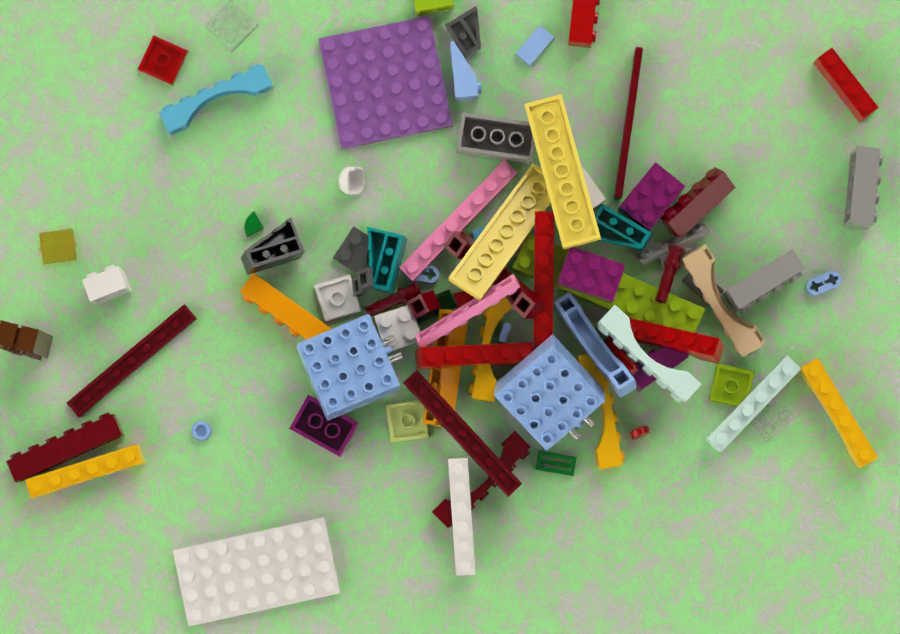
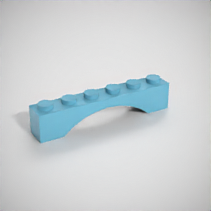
[159,64,274,136]

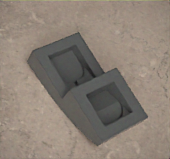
[352,266,373,297]

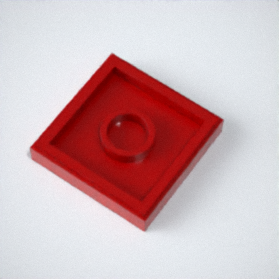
[138,35,188,86]

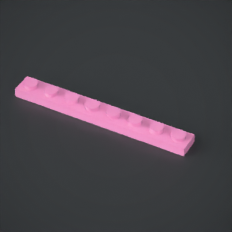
[399,160,518,282]

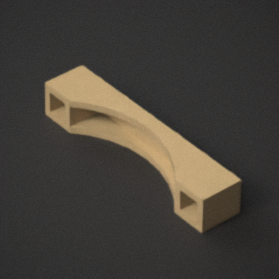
[682,244,766,357]

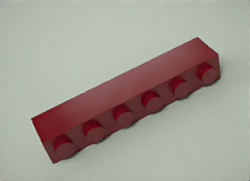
[6,412,125,483]

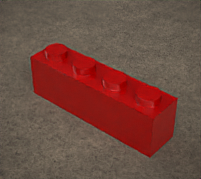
[568,0,600,48]
[814,48,879,123]

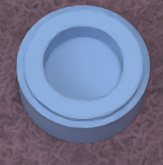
[192,421,212,441]

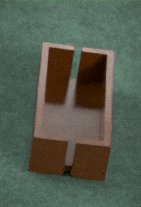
[0,320,53,361]

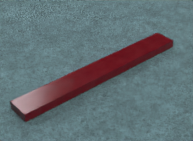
[613,47,643,200]
[66,304,197,418]
[403,370,522,497]

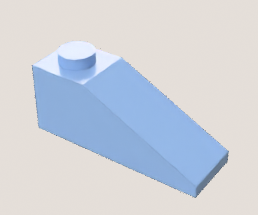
[450,41,482,101]

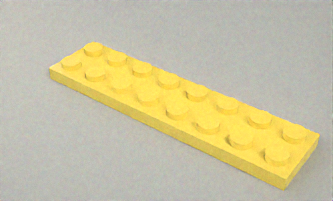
[524,94,601,250]
[448,163,551,300]

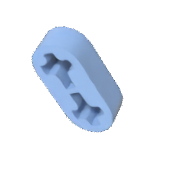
[404,265,439,284]
[805,271,841,296]

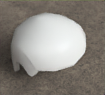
[338,166,365,195]

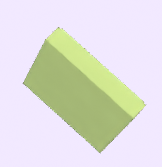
[386,400,429,443]

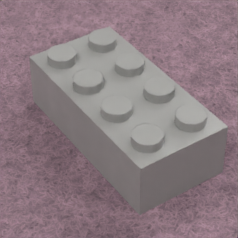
[457,112,535,164]
[843,146,883,230]
[723,249,805,313]

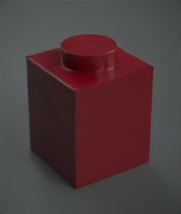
[407,290,441,319]

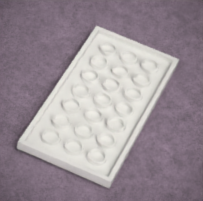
[173,517,341,626]

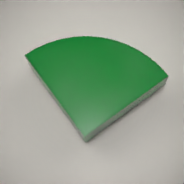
[244,211,264,238]

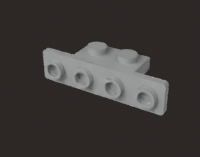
[636,224,710,271]

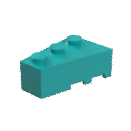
[595,204,653,251]
[367,227,408,294]

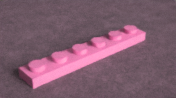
[415,274,520,347]

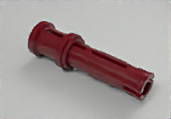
[655,245,685,304]
[364,281,421,317]

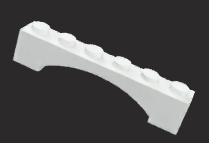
[448,456,476,576]

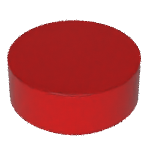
[630,425,650,440]

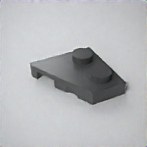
[445,6,481,58]
[333,226,369,274]

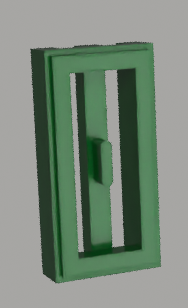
[535,451,577,476]

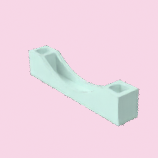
[597,305,702,403]
[705,355,801,453]

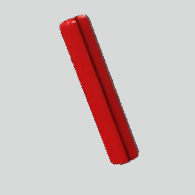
[603,337,638,375]

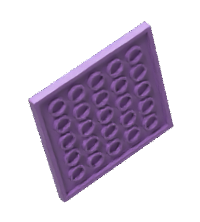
[318,15,453,149]

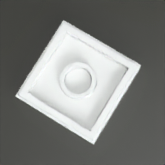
[314,275,362,323]

